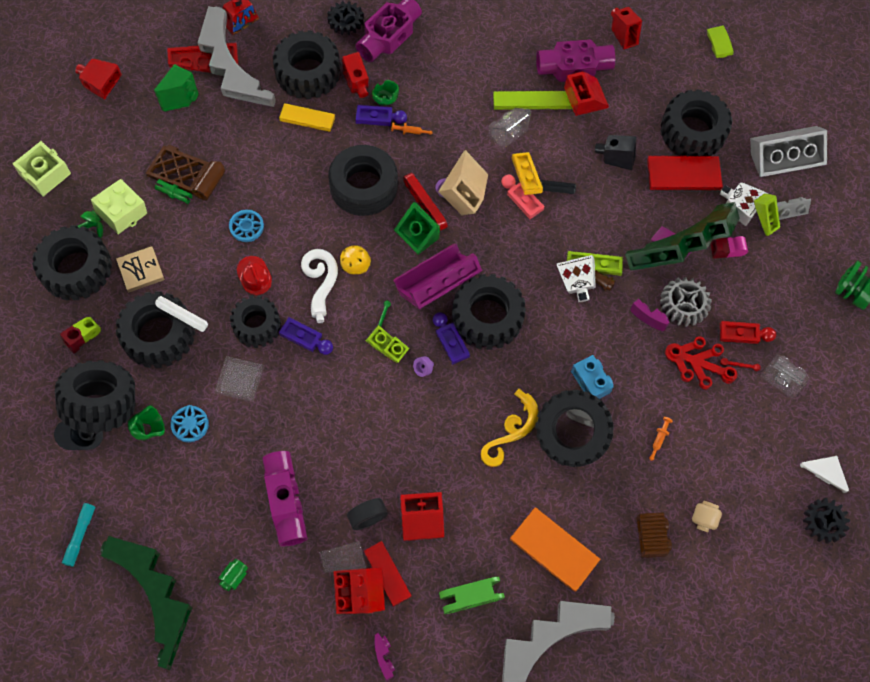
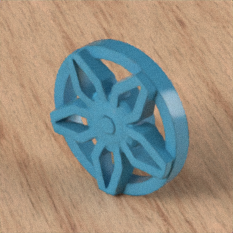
[229,210,264,242]
[171,405,209,442]

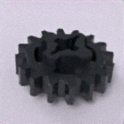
[327,1,364,35]
[803,498,850,544]

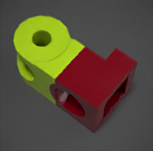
[60,317,101,354]

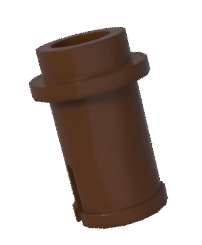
[595,270,616,291]

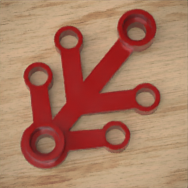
[665,337,737,390]

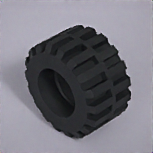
[230,295,281,348]

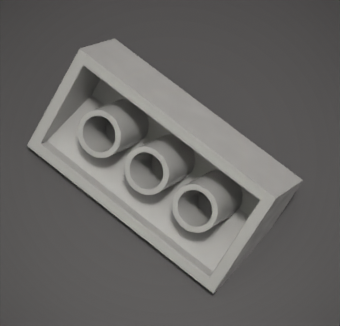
[750,126,827,177]

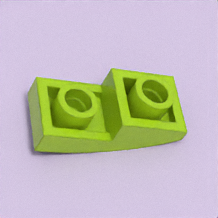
[707,25,733,58]
[365,325,410,363]

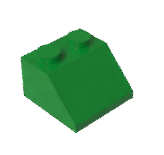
[154,64,199,112]

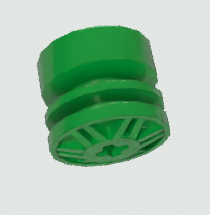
[835,260,870,310]

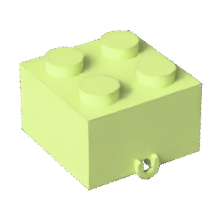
[13,141,71,197]
[91,179,147,234]

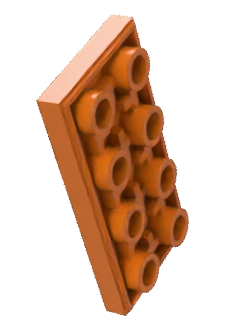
[510,507,601,592]

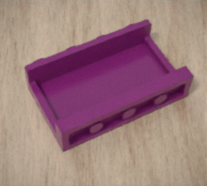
[394,243,482,309]

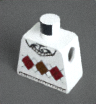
[720,183,768,226]
[557,255,596,302]

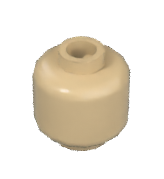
[692,501,722,532]

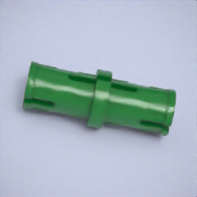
[155,179,193,204]

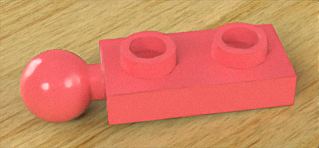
[501,174,545,219]

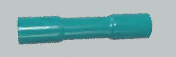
[62,503,95,567]

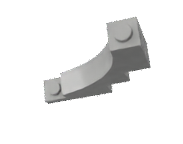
[198,6,276,107]
[502,601,615,682]

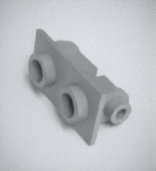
[777,197,811,220]

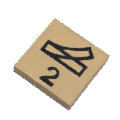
[116,246,165,293]

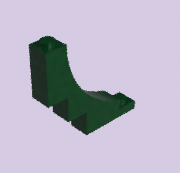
[625,202,740,271]
[101,536,193,670]

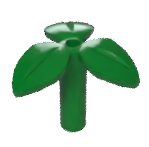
[78,210,103,238]

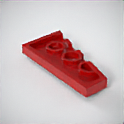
[167,43,239,73]

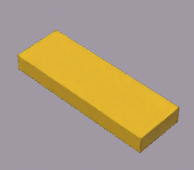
[279,103,335,132]
[512,152,543,195]

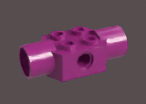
[355,0,422,63]
[536,39,615,82]
[262,451,308,547]

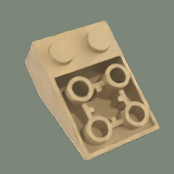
[438,150,488,215]

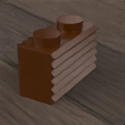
[636,512,672,558]

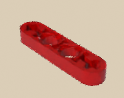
[403,173,448,231]

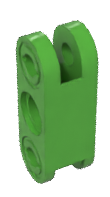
[439,577,505,614]

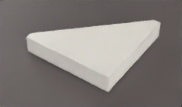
[800,456,849,493]

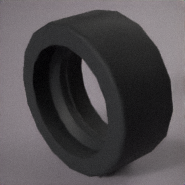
[347,498,388,530]

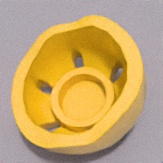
[340,245,371,275]

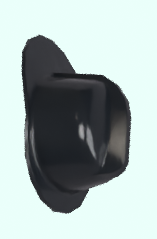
[54,422,103,450]

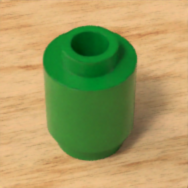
[218,559,248,592]

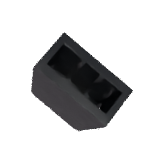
[595,135,637,170]

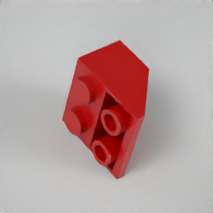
[564,71,609,116]
[400,492,444,541]
[334,567,385,614]

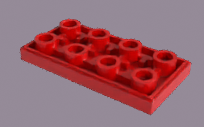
[647,156,723,190]

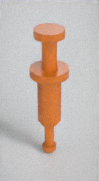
[391,122,432,135]
[649,417,673,461]

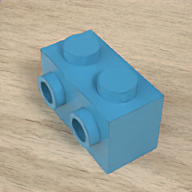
[571,355,613,399]

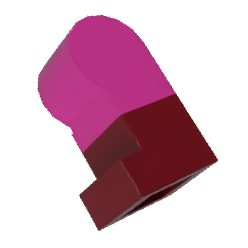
[710,236,748,259]

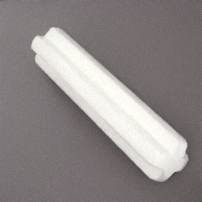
[155,296,208,332]

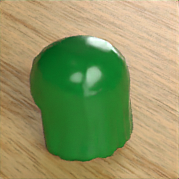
[128,405,165,441]

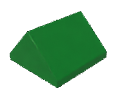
[394,202,440,254]

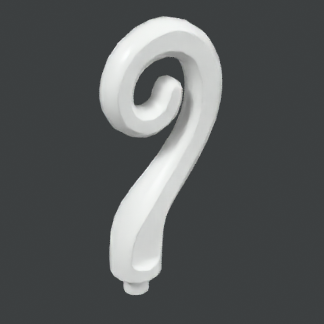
[301,249,338,323]

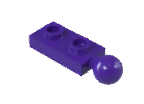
[356,105,407,126]
[433,312,470,365]
[279,317,333,355]

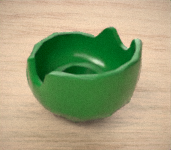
[372,80,399,106]

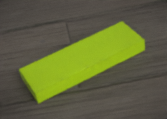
[567,251,623,276]

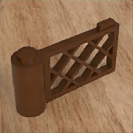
[145,145,225,201]

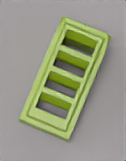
[754,194,780,236]

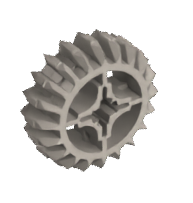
[660,277,712,327]

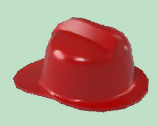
[237,256,272,295]

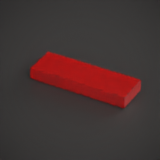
[364,541,412,607]

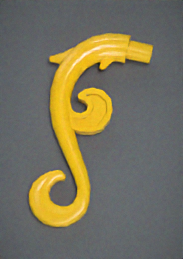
[481,389,539,467]

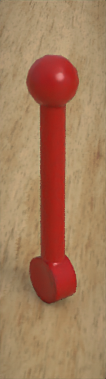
[720,358,761,371]

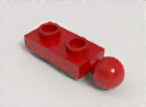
[720,321,776,344]

